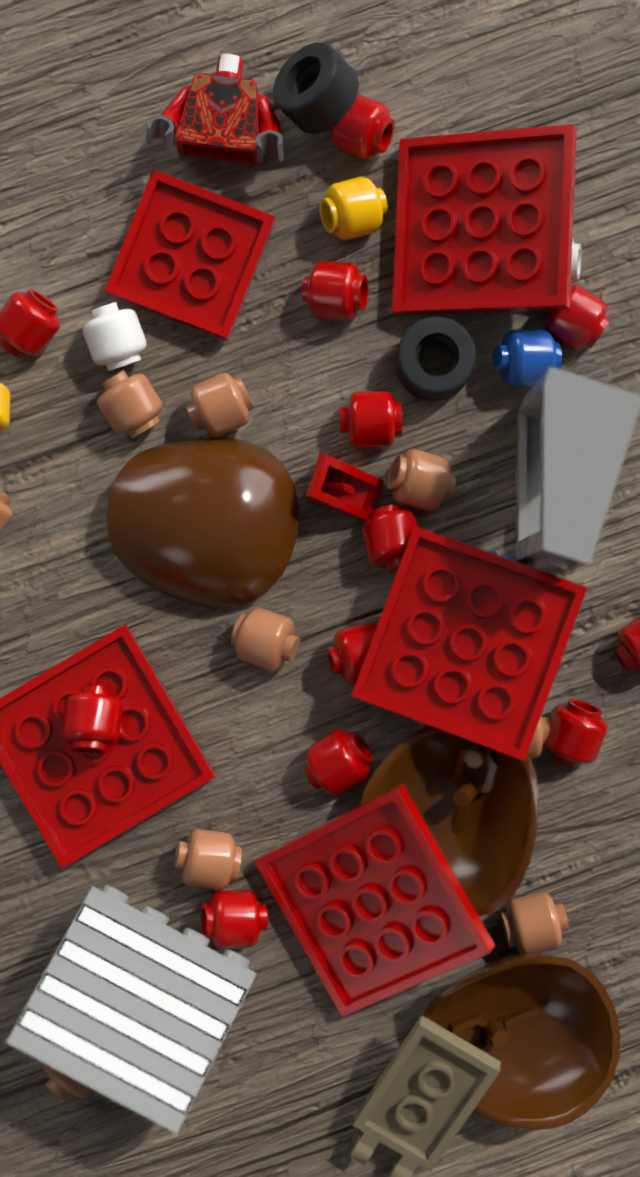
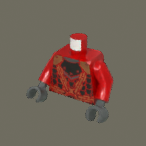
[146,54,284,165]

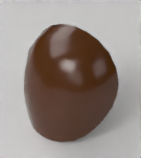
[107,437,299,609]
[360,726,539,916]
[424,953,620,1130]

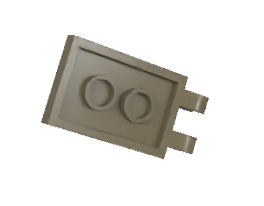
[349,1015,501,1177]

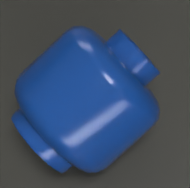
[493,329,562,387]

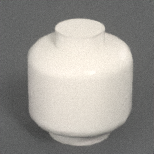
[82,302,147,371]

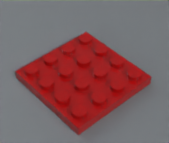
[392,124,577,316]
[351,526,588,761]
[0,624,216,868]
[254,783,495,1017]

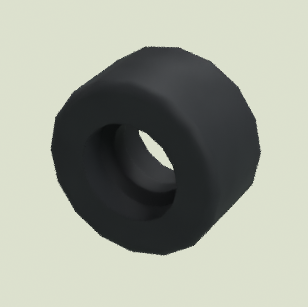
[273,42,359,134]
[395,316,477,401]

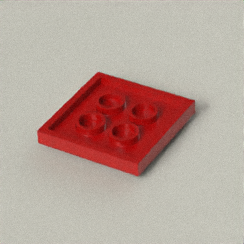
[104,169,276,342]

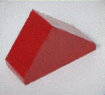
[306,453,384,521]

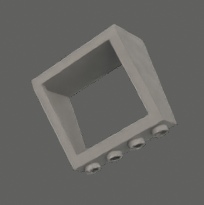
[516,367,640,577]

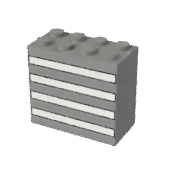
[6,885,257,1134]

